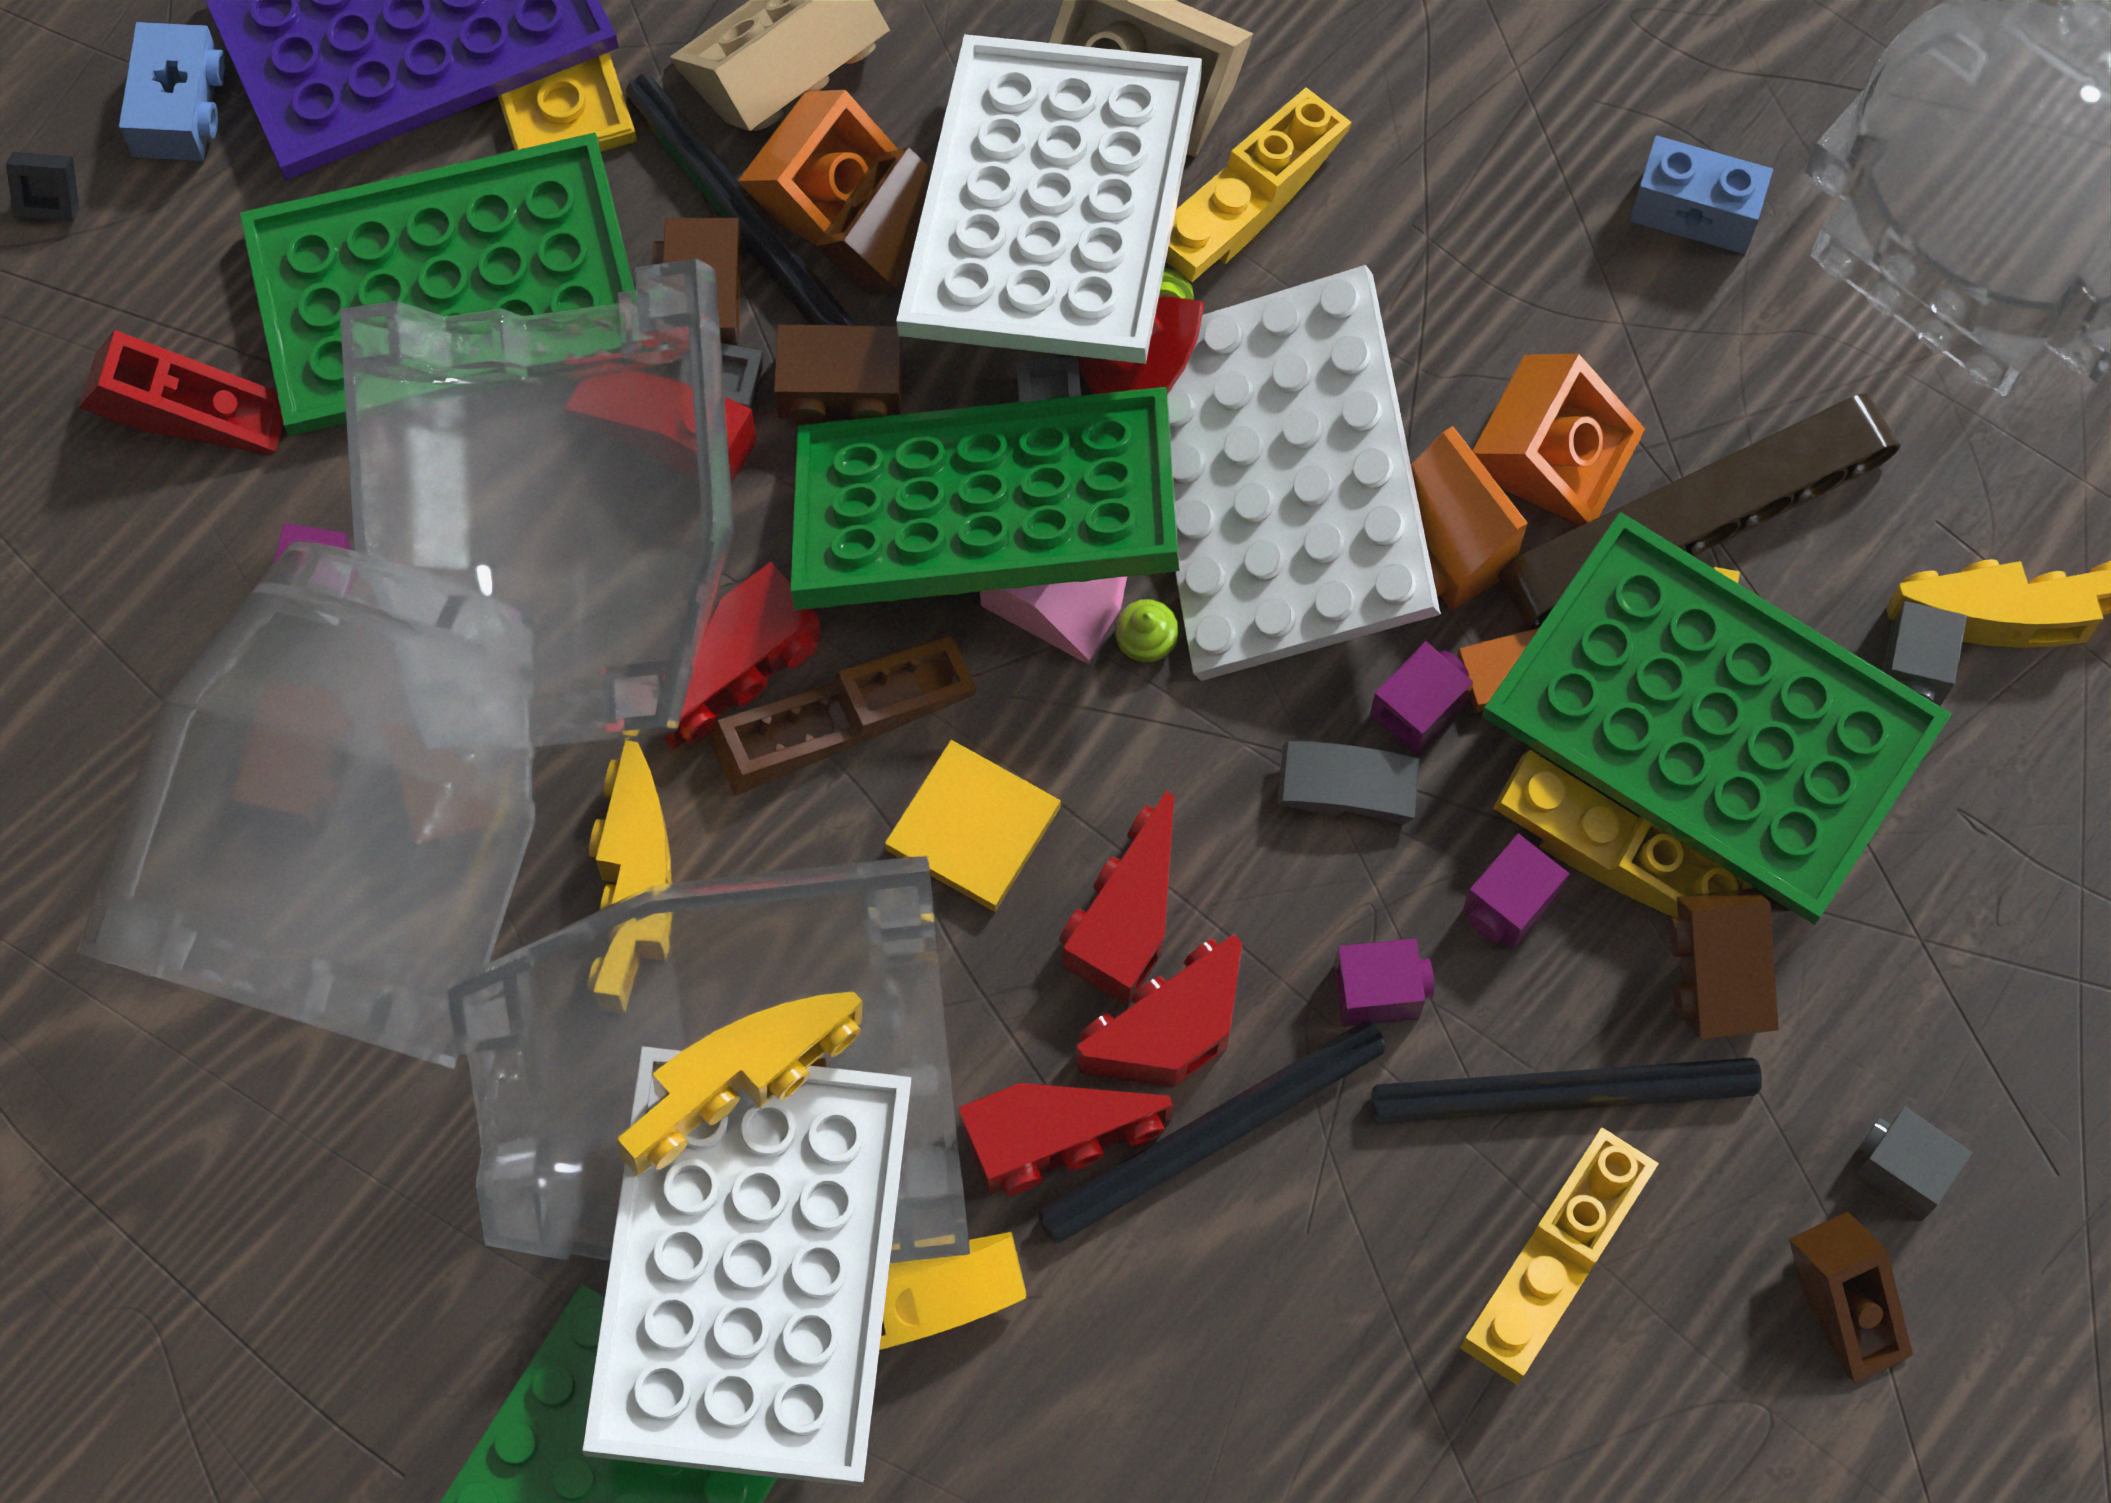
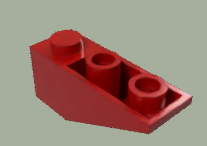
[660,562,821,751]
[1059,791,1174,1007]
[958,1083,1173,1196]

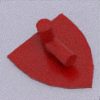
[1071,296,1205,395]

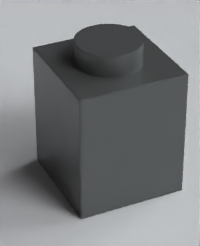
[1882,601,1967,707]
[1856,1107,1973,1220]

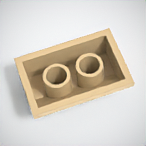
[669,0,890,131]
[1049,0,1253,157]

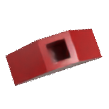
[1076,933,1242,1087]

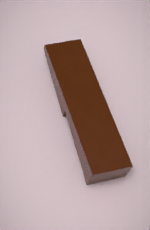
[711,635,977,796]

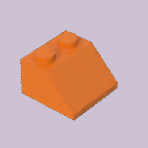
[738,90,898,245]
[1472,354,1645,526]
[1411,426,1528,611]

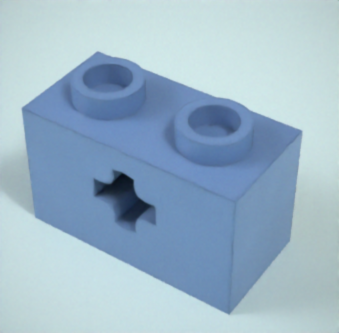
[119,22,226,161]
[1629,135,1773,254]

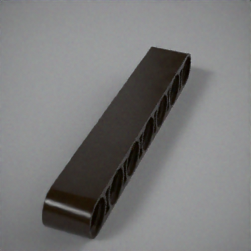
[1498,393,1901,630]

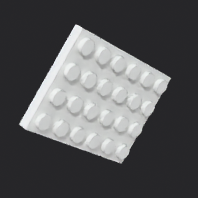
[896,34,1202,364]
[1167,265,1441,681]
[583,1046,912,1487]

